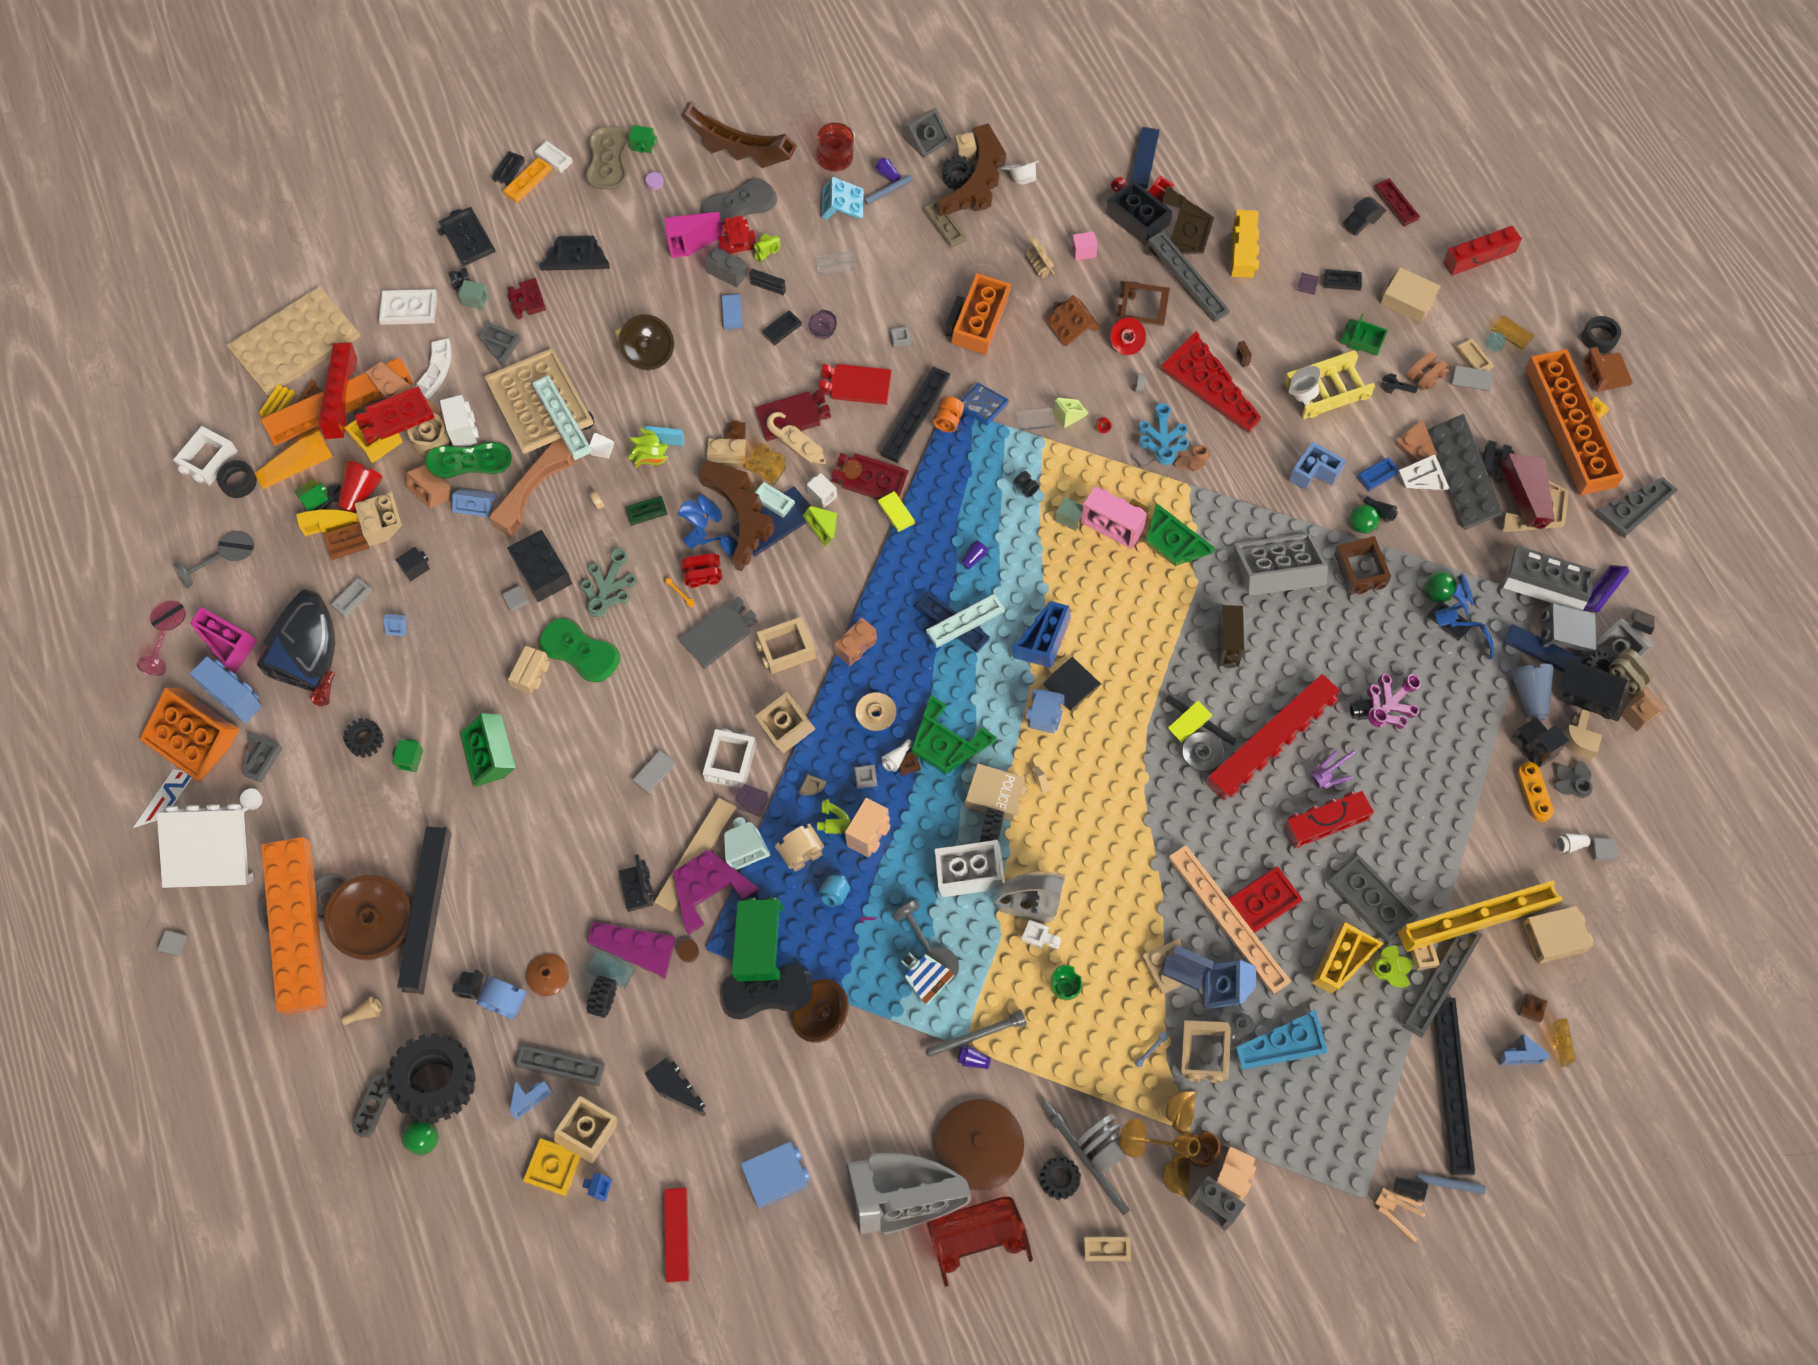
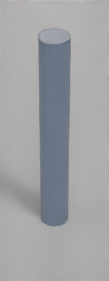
[864,175,913,205]
[1416,1173,1486,1194]

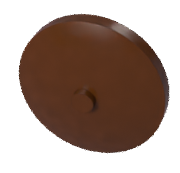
[324,875,411,960]
[935,1099,1024,1191]

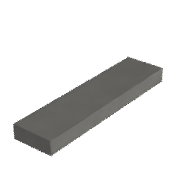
[515,1045,606,1086]

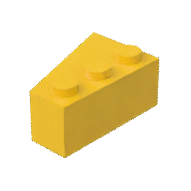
[1231,210,1259,278]
[1311,922,1384,994]

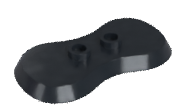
[720,962,813,1019]

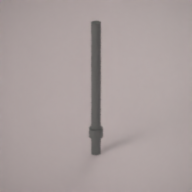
[1041,1100,1130,1216]

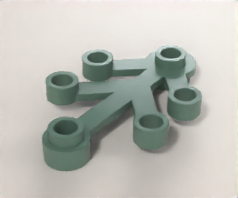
[581,548,637,617]

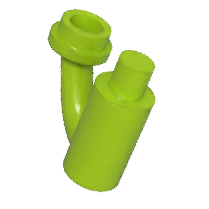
[817,799,851,834]

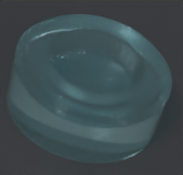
[1486,332,1506,352]

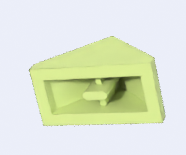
[1054,398,1088,428]

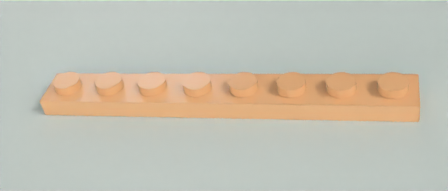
[1168,845,1291,995]

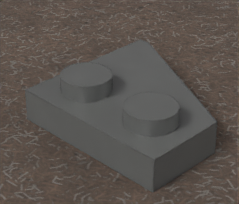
[242,733,283,783]

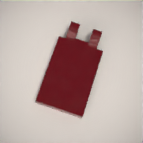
[755,389,831,441]
[831,453,909,500]

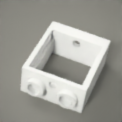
[173,426,238,486]
[703,729,757,789]

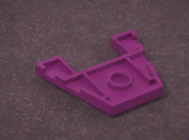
[673,850,759,935]

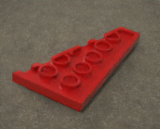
[1160,330,1261,433]

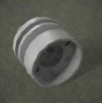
[1076,1114,1126,1174]

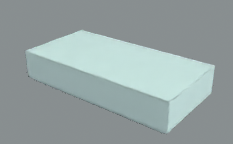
[754,482,795,518]

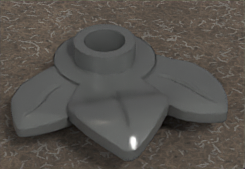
[1555,761,1593,798]
[1211,1005,1254,1047]

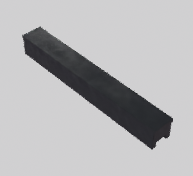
[397,827,451,995]

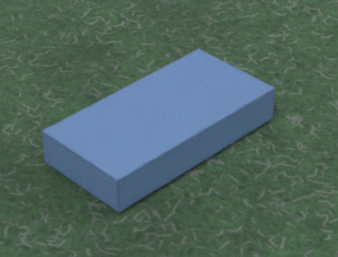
[722,294,743,330]

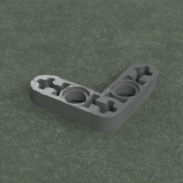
[352,1074,431,1138]

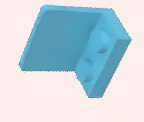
[821,177,863,220]

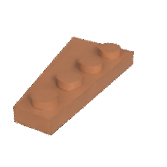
[365,362,443,415]

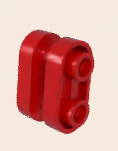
[681,554,723,588]

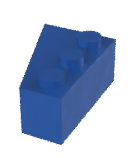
[1011,601,1071,668]

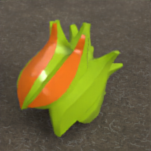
[627,427,668,468]

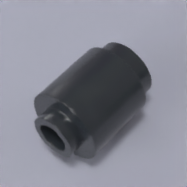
[1350,698,1382,721]

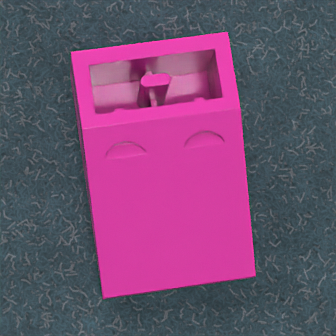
[665,212,723,258]

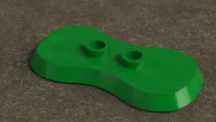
[425,442,512,479]
[538,618,621,682]

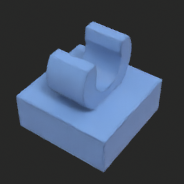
[383,614,407,636]

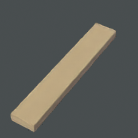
[654,798,737,914]

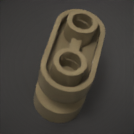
[1609,648,1654,695]

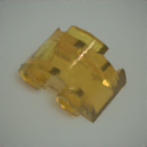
[742,443,786,486]

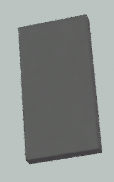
[1327,854,1419,945]

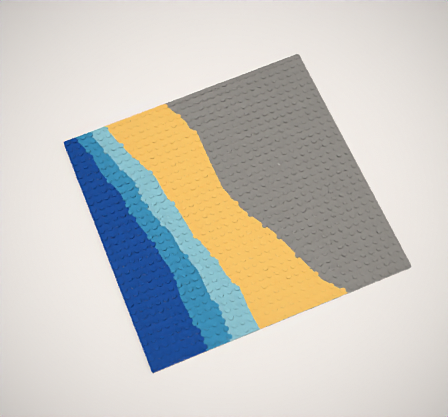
[707,412,1536,1199]

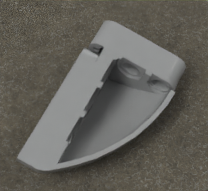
[994,871,1066,923]
[847,1153,971,1235]

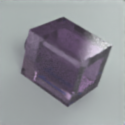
[735,784,769,817]

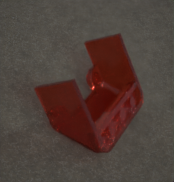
[927,1196,1033,1287]

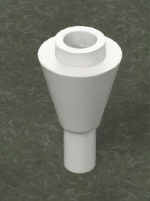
[881,739,913,772]

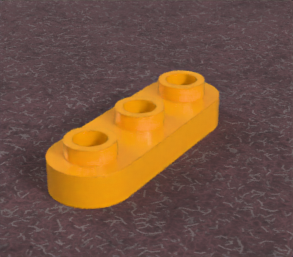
[1517,762,1554,822]

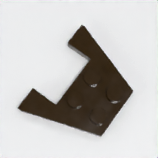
[1146,186,1214,256]

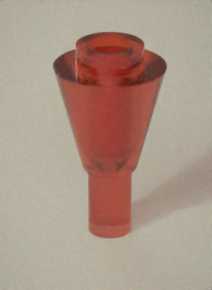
[310,671,335,706]

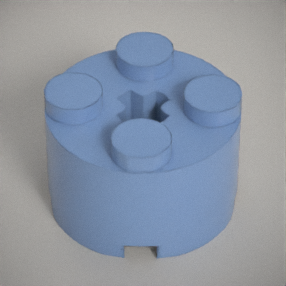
[1026,689,1064,734]
[476,976,528,1020]

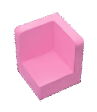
[1072,232,1098,260]

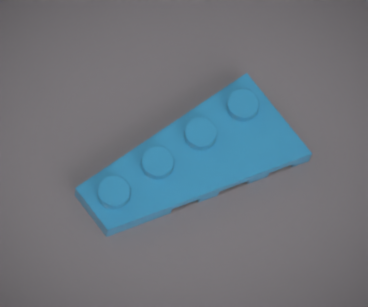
[1235,1009,1328,1071]

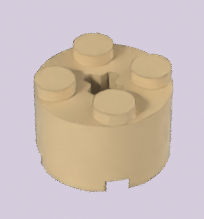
[407,413,450,456]
[775,824,824,872]

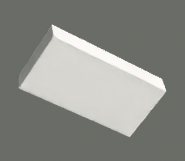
[534,141,573,173]

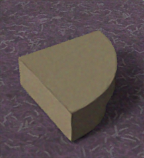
[799,774,827,796]

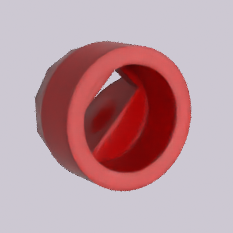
[1111,177,1127,193]
[1096,417,1112,434]

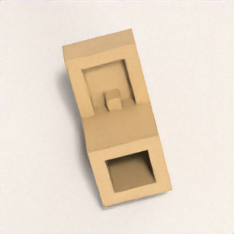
[1563,709,1602,760]

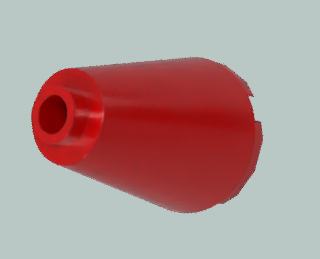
[337,461,383,513]

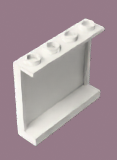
[157,804,253,888]

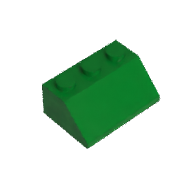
[460,713,516,787]

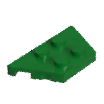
[1145,503,1215,566]

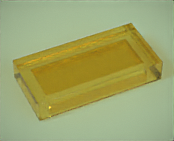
[1491,315,1534,351]

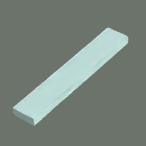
[532,376,592,460]

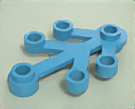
[1138,403,1189,465]

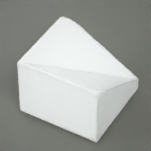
[590,433,614,459]

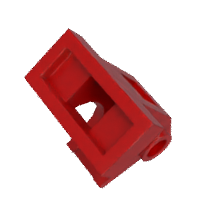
[718,215,757,254]

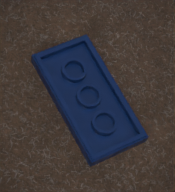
[732,486,811,557]

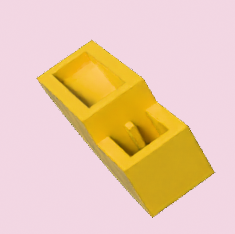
[296,510,359,536]

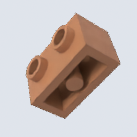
[406,465,450,508]
[834,618,877,666]

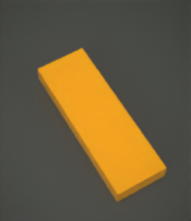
[503,157,552,203]

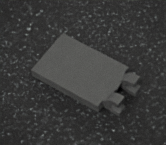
[679,596,758,669]

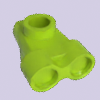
[754,234,780,262]

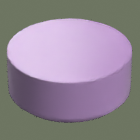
[646,172,664,190]

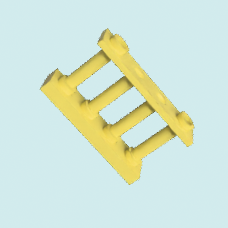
[1284,350,1375,419]

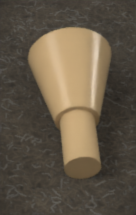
[341,997,382,1025]

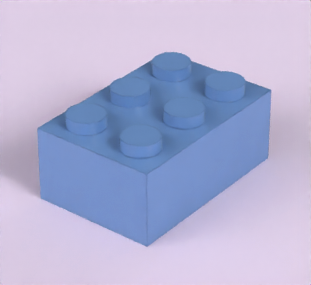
[190,657,262,724]

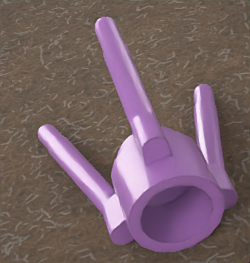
[1310,750,1356,790]

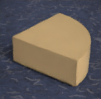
[1031,766,1050,794]

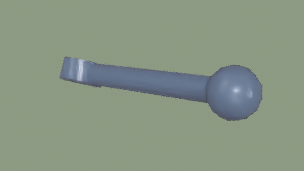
[1135,1032,1168,1067]

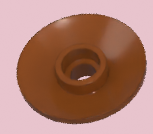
[526,954,569,996]

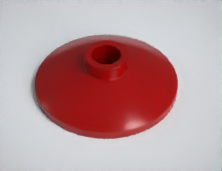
[1110,318,1146,355]

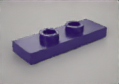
[1583,565,1630,613]

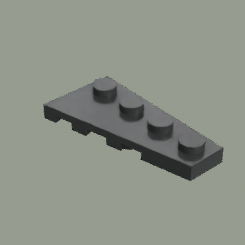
[1594,477,1678,538]

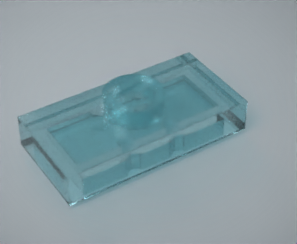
[587,951,635,989]

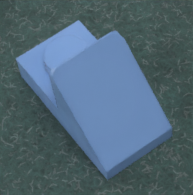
[1499,1034,1550,1065]
[510,1081,553,1120]

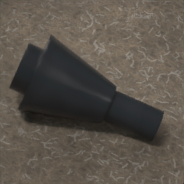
[1363,496,1398,523]

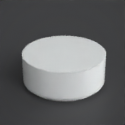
[240,788,263,810]

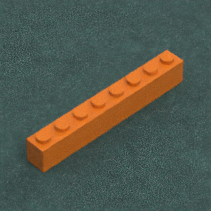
[260,358,413,446]

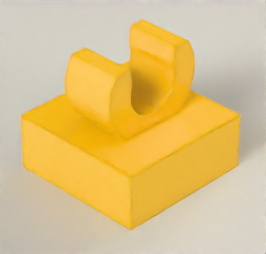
[1590,396,1610,419]

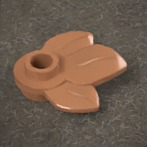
[1175,445,1210,472]

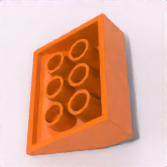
[139,688,240,782]

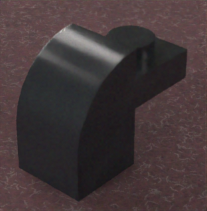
[1343,196,1387,236]

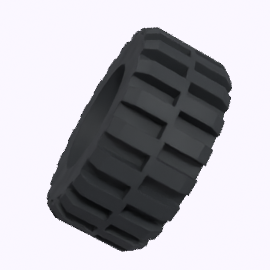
[387,1033,476,1123]

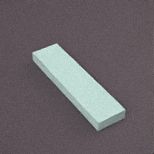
[926,594,1005,648]

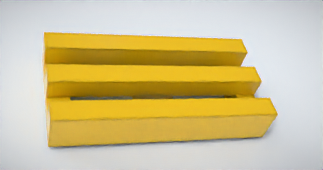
[258,384,296,418]

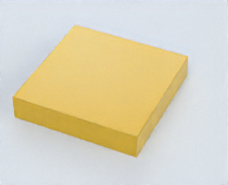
[523,1138,581,1197]

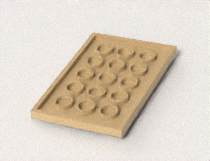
[226,286,361,397]
[484,348,594,454]

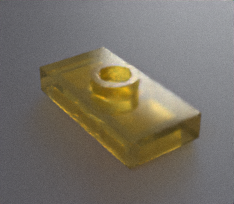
[1553,1018,1576,1067]

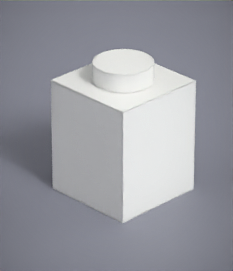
[807,473,837,508]

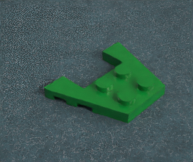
[912,695,997,775]

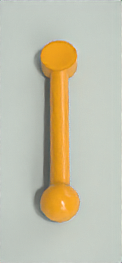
[665,577,694,607]

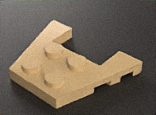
[1502,480,1569,532]

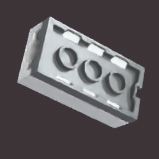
[1503,545,1595,611]

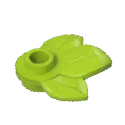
[1372,946,1415,988]

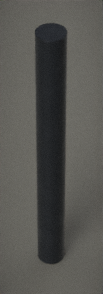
[1165,695,1238,746]

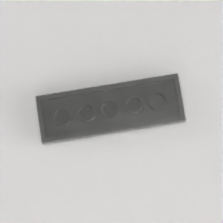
[1427,414,1503,529]

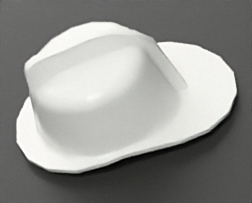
[998,161,1039,184]
[1288,366,1321,405]

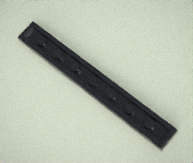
[1434,998,1475,1175]

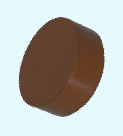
[677,940,699,963]

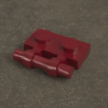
[507,278,546,319]

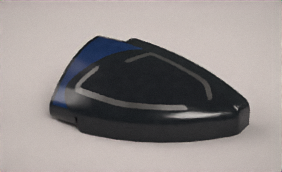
[257,589,335,692]

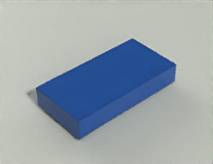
[1357,457,1399,492]

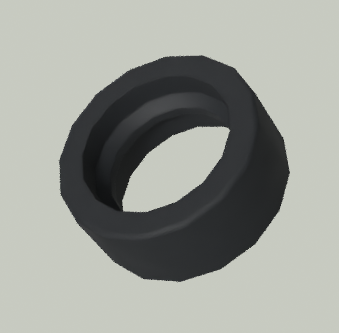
[1582,316,1621,353]
[216,460,257,498]

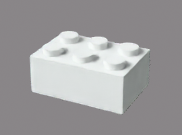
[935,840,1005,897]

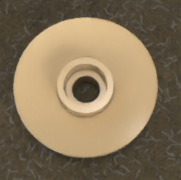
[856,693,896,731]

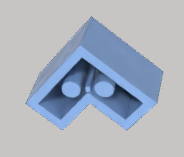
[1289,442,1346,490]

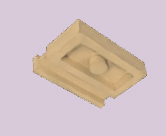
[707,438,747,467]

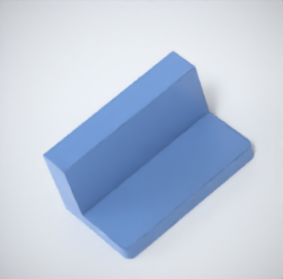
[452,488,497,517]

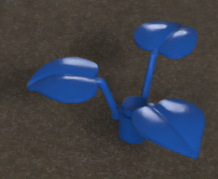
[677,494,738,558]
[1435,573,1494,660]

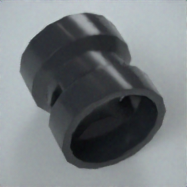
[448,267,471,290]
[1013,471,1040,498]

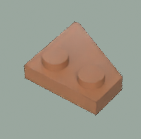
[1395,420,1437,463]

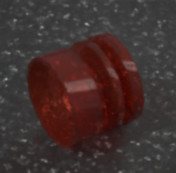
[817,122,854,172]

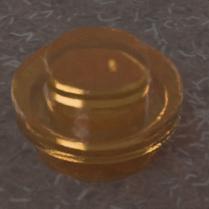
[843,460,862,479]

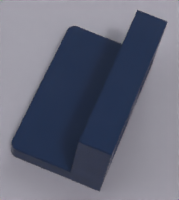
[1161,945,1214,990]

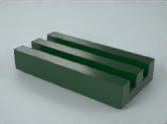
[625,496,668,526]

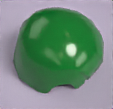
[1349,505,1380,534]
[1424,571,1457,602]
[1049,965,1082,1001]
[401,1120,439,1156]

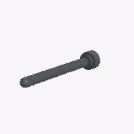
[926,1009,1027,1057]

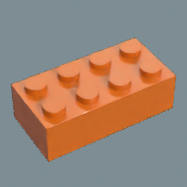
[952,273,1011,355]

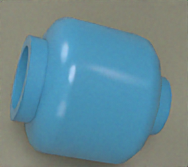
[819,875,850,907]

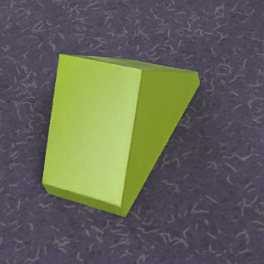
[803,506,837,547]

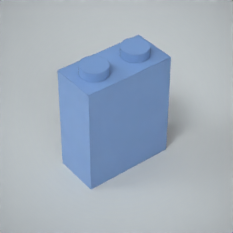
[741,1142,811,1209]

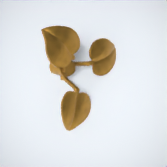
[1119,1091,1200,1198]

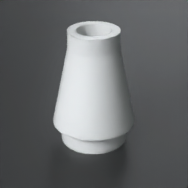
[1555,833,1590,854]

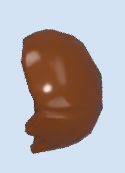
[1188,1131,1220,1167]

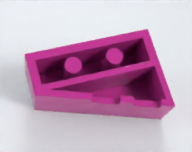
[190,607,258,674]

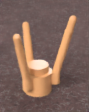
[1375,1188,1425,1242]

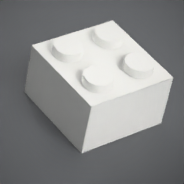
[440,395,480,448]

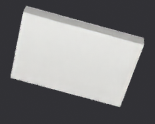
[379,289,438,325]

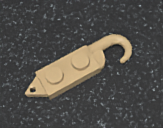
[767,412,826,466]

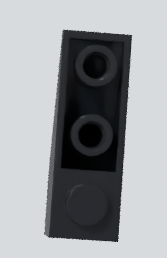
[644,1058,706,1117]

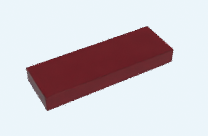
[1374,178,1420,227]

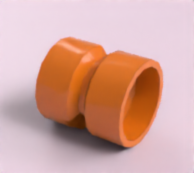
[933,396,964,432]

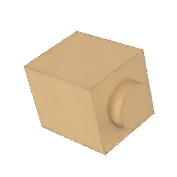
[955,133,976,161]

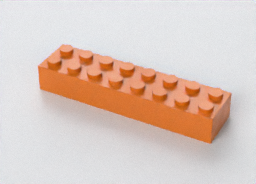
[1525,349,1624,496]
[261,837,327,1015]

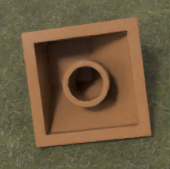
[1622,685,1667,731]

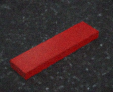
[664,1187,690,1283]

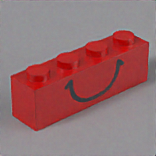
[1443,225,1522,275]
[1284,791,1374,849]

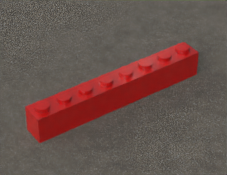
[1206,674,1340,801]

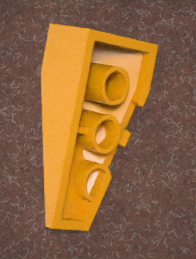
[255,427,333,489]

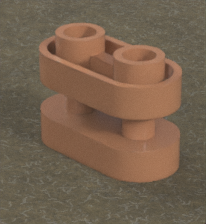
[1406,351,1449,391]

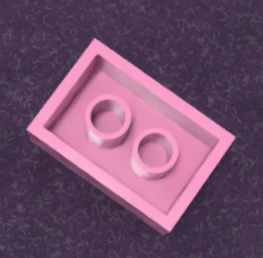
[1081,486,1147,550]

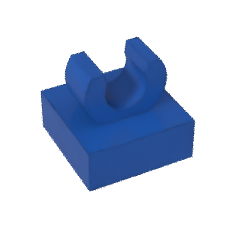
[582,1173,612,1202]

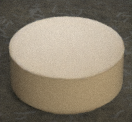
[590,490,605,510]

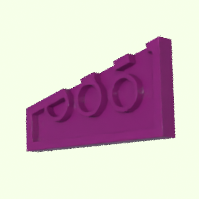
[587,922,676,979]

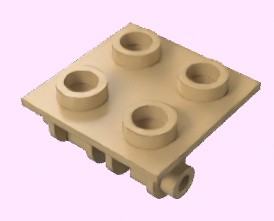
[1025,232,1055,278]

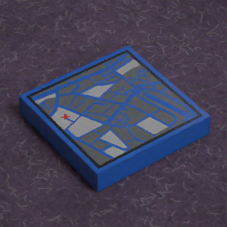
[960,383,1009,425]

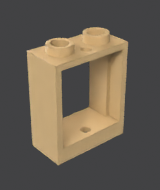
[755,616,816,674]
[1181,1020,1231,1083]

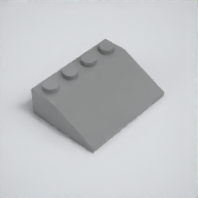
[1234,533,1328,596]

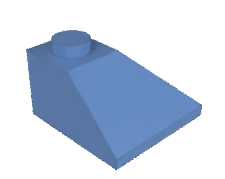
[1204,960,1256,1009]

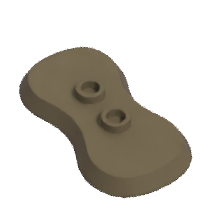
[586,126,629,190]

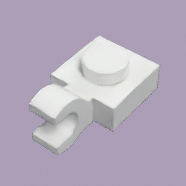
[1022,920,1061,950]

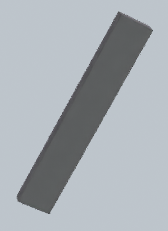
[1147,231,1230,323]
[1402,931,1483,1038]

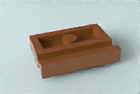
[323,522,369,560]

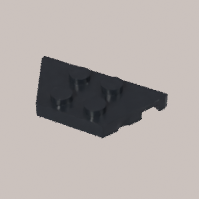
[539,235,610,271]

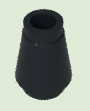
[1393,1177,1428,1202]

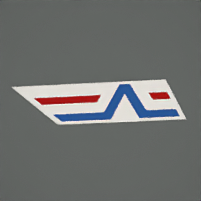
[133,769,192,828]

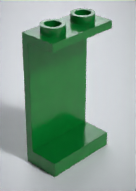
[732,897,784,982]

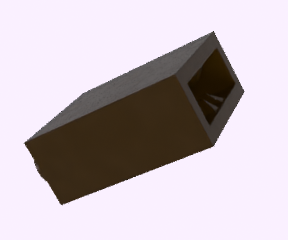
[1218,605,1244,668]

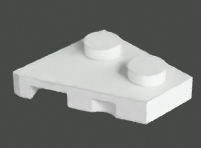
[1397,455,1449,490]

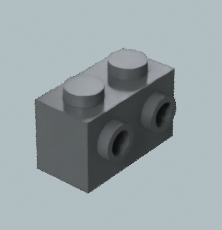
[705,247,747,288]

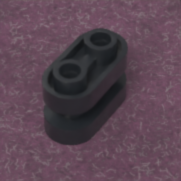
[1482,440,1514,480]

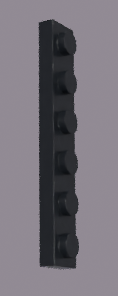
[881,366,950,463]

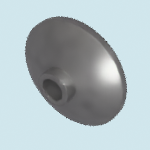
[1182,732,1224,771]

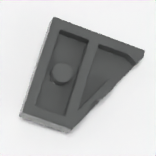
[479,322,521,366]

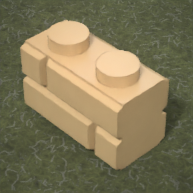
[507,646,550,694]

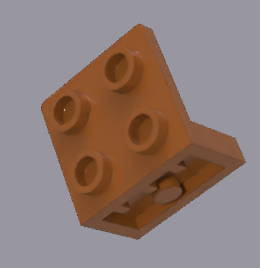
[1046,295,1101,346]
[1584,347,1633,392]

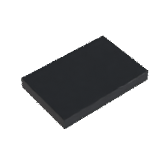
[439,207,496,267]

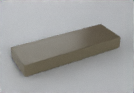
[923,200,966,248]

